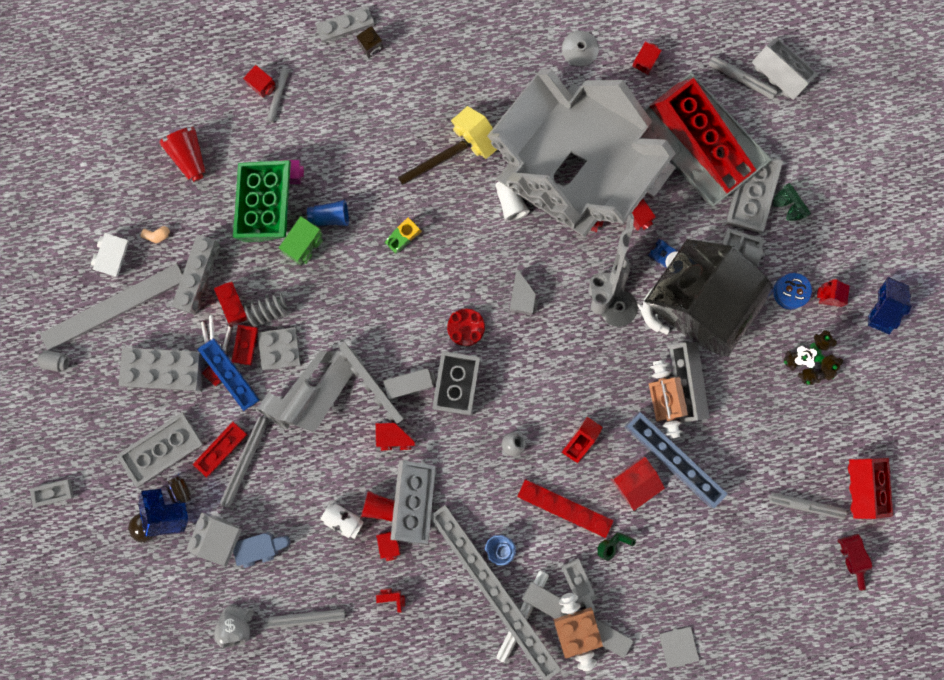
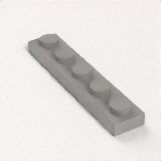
[338,342,404,424]

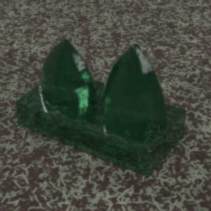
[772,183,812,221]

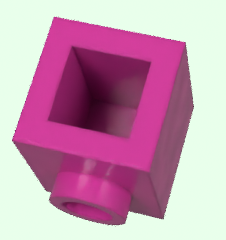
[280,160,304,184]

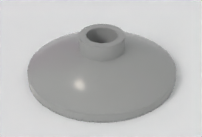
[562,31,599,67]

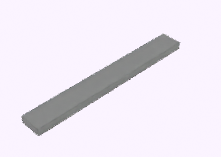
[40,264,183,351]

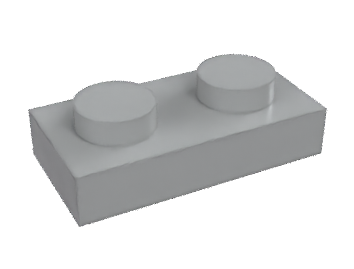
[30,479,74,508]

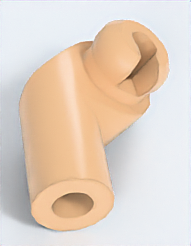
[141,226,170,243]

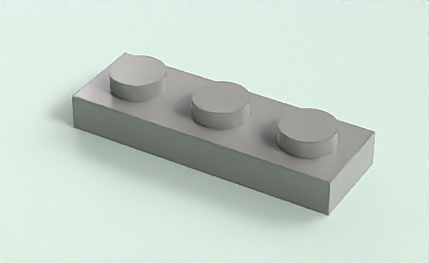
[316,6,374,43]

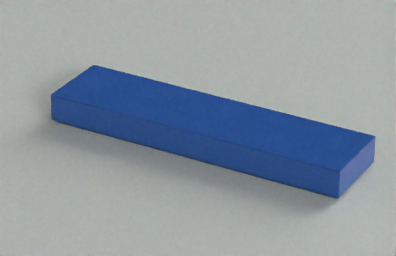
[197,337,260,411]

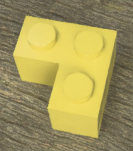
[451,106,497,159]

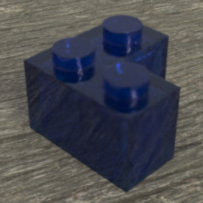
[868,277,912,335]
[138,489,188,537]

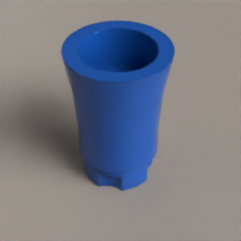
[307,200,349,226]

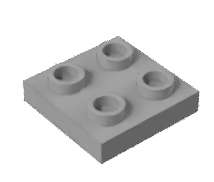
[715,228,764,277]

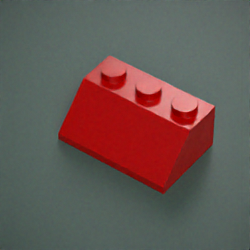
[848,458,893,519]

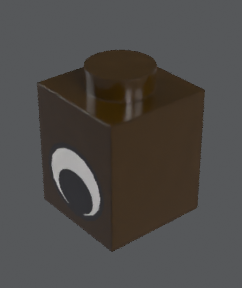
[356,26,384,59]

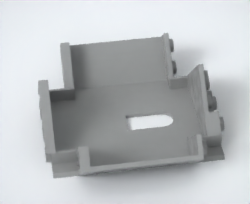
[487,69,676,237]

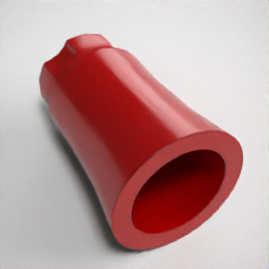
[361,491,395,522]

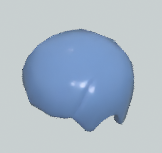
[485,535,516,566]

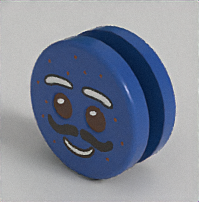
[773,273,812,310]

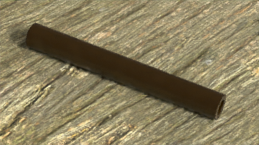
[398,140,467,185]

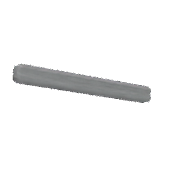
[220,416,269,507]

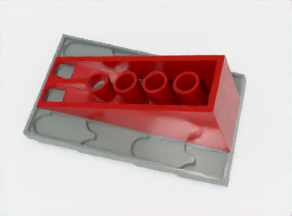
[644,72,772,207]

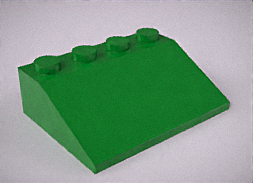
[233,160,291,242]

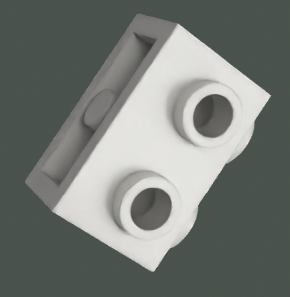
[91,233,129,277]

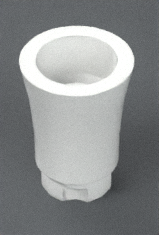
[495,182,530,222]

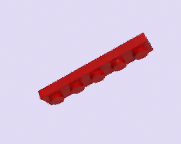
[517,479,614,538]

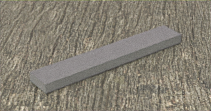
[521,581,634,658]

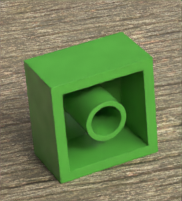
[279,216,323,266]

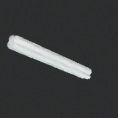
[497,571,549,663]

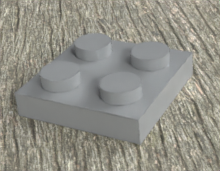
[258,327,301,371]

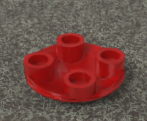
[447,308,485,346]

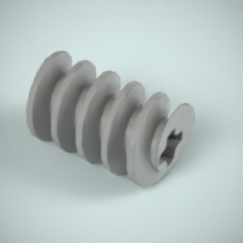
[244,293,288,327]

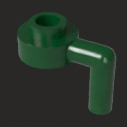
[597,532,636,561]

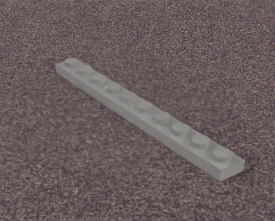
[431,505,561,680]

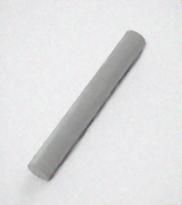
[266,68,289,123]

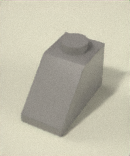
[509,272,538,315]

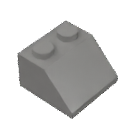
[187,512,242,567]

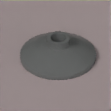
[600,290,637,327]

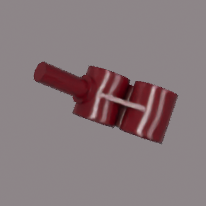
[837,534,872,591]

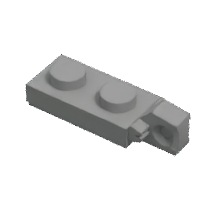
[561,558,596,613]

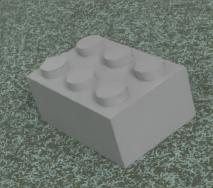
[432,351,480,416]

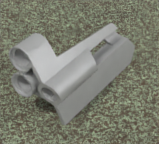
[588,213,634,314]
[257,350,361,432]

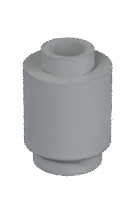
[37,350,70,372]

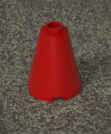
[159,126,206,182]

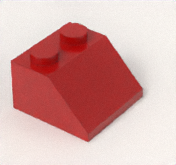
[611,457,665,511]

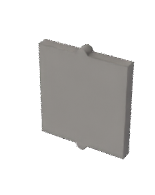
[659,626,699,668]

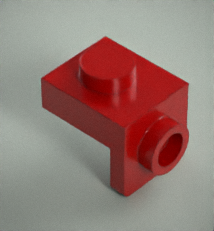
[376,588,406,613]

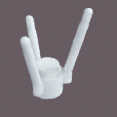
[201,315,232,354]

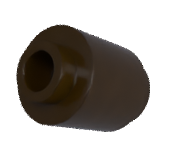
[165,476,191,507]

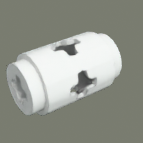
[320,503,364,539]

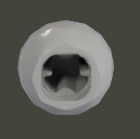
[502,432,526,457]

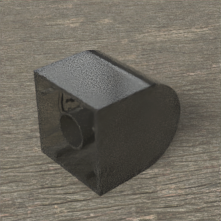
[644,239,774,357]

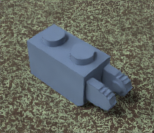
[233,532,291,568]

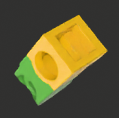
[385,218,422,254]

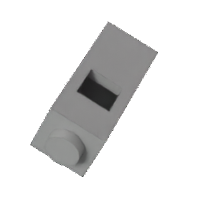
[383,368,436,400]

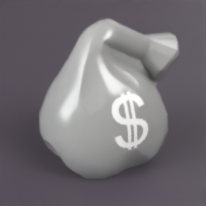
[214,605,254,648]

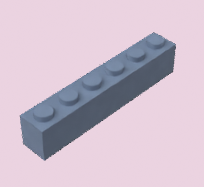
[624,412,727,509]

